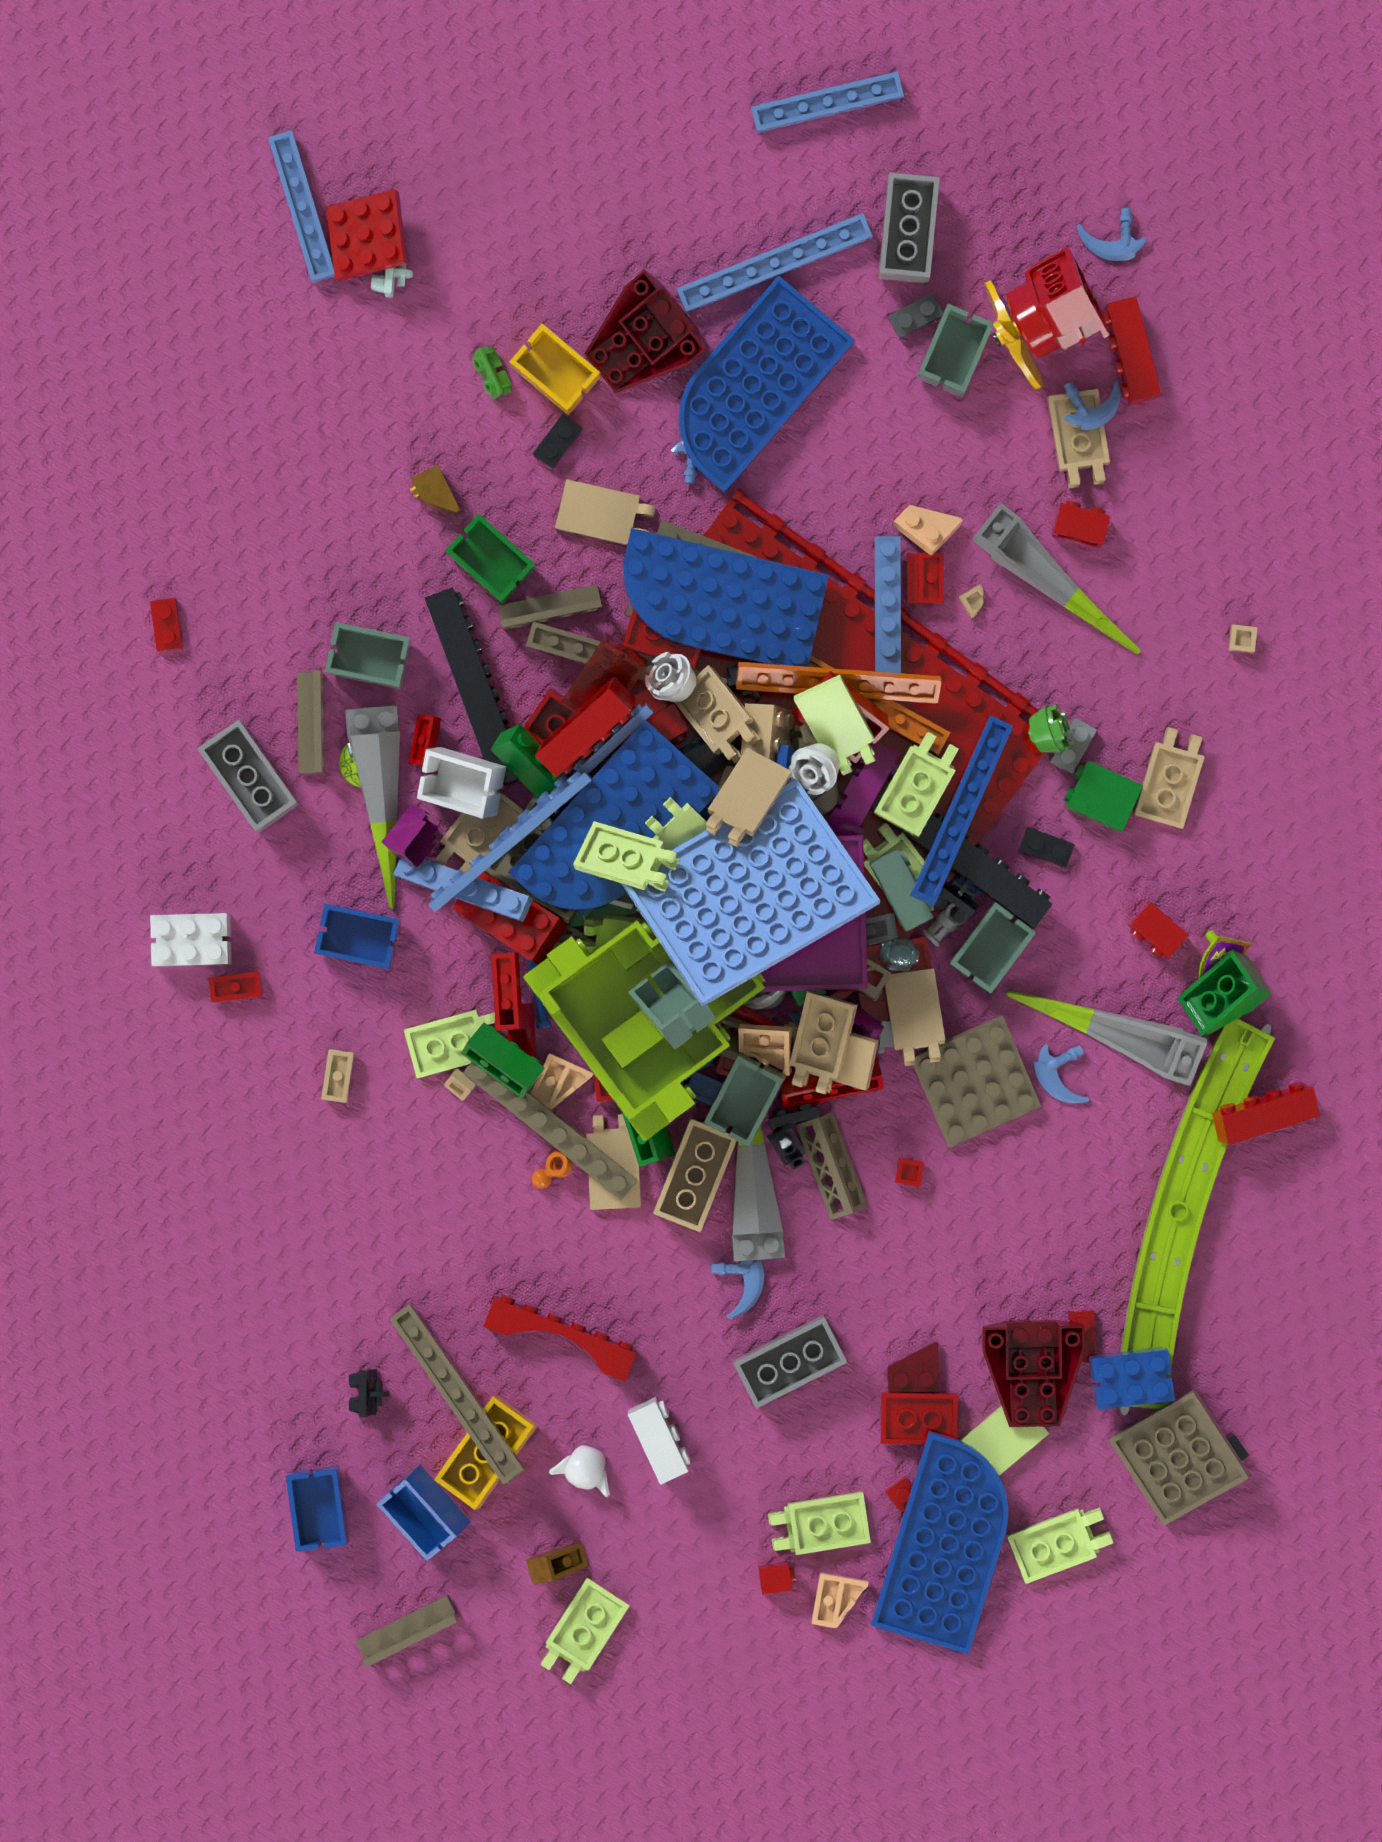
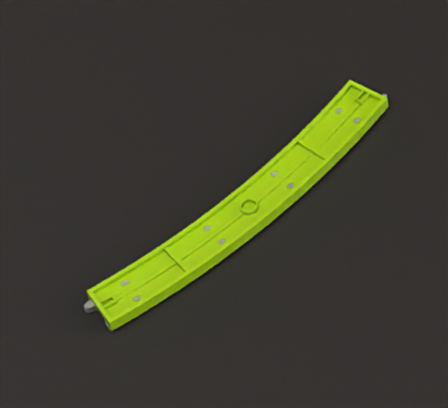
[1120,1019,1275,1415]

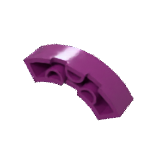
[827,741,900,836]

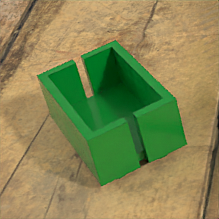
[445,514,536,605]

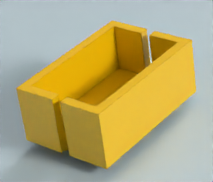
[509,324,601,415]

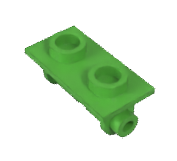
[472,346,513,401]

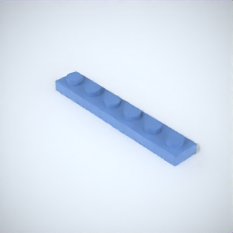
[751,71,904,133]
[268,130,335,283]
[875,536,901,673]
[393,859,533,922]

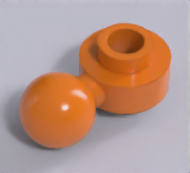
[531,1151,573,1189]

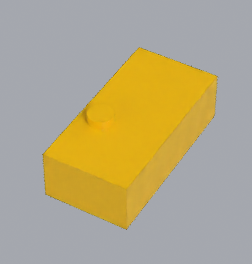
[434,1395,538,1510]

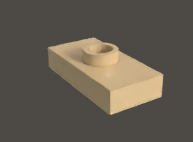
[321,1049,355,1103]

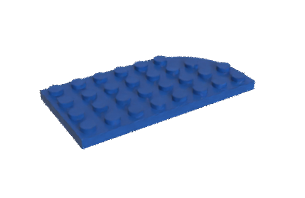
[679,275,855,493]
[623,528,829,667]
[508,720,721,909]
[871,1431,1008,1654]

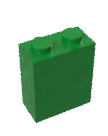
[1063,761,1143,833]

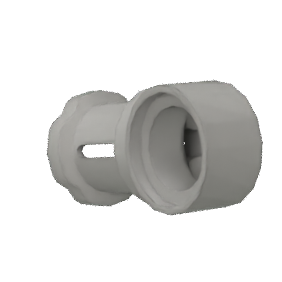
[922,903,967,947]

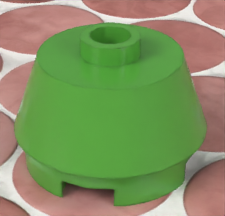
[1028,704,1073,753]

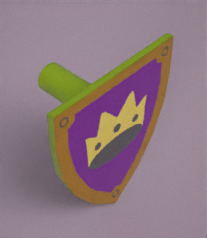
[1199,930,1252,978]

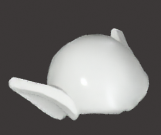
[549,1445,610,1497]

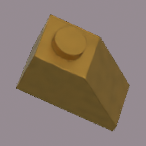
[409,465,462,516]
[526,1542,588,1584]

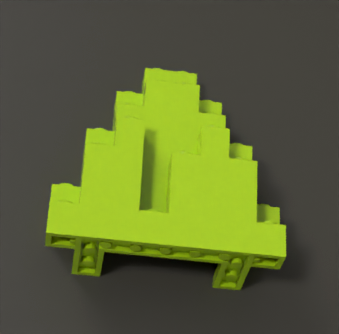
[523,920,765,1142]

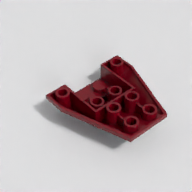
[584,270,707,393]
[982,1320,1085,1427]

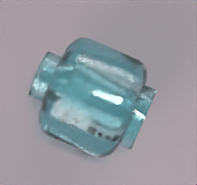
[879,937,919,972]

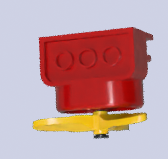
[984,247,1109,389]

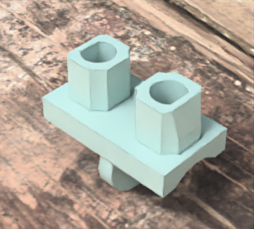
[371,264,413,298]

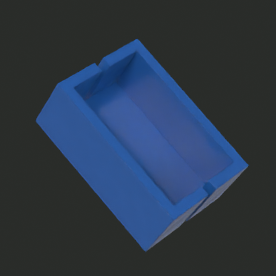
[314,904,401,969]
[1089,1347,1175,1410]
[286,1465,349,1552]
[376,1465,471,1561]

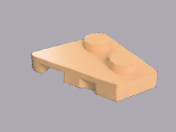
[893,505,963,556]
[738,1024,791,1076]
[531,1053,594,1110]
[811,1572,869,1628]

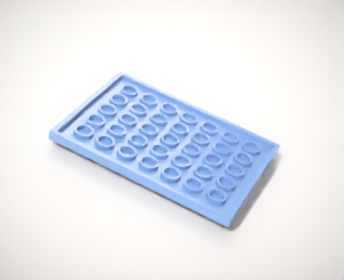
[621,779,880,1007]

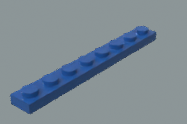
[910,715,1013,906]

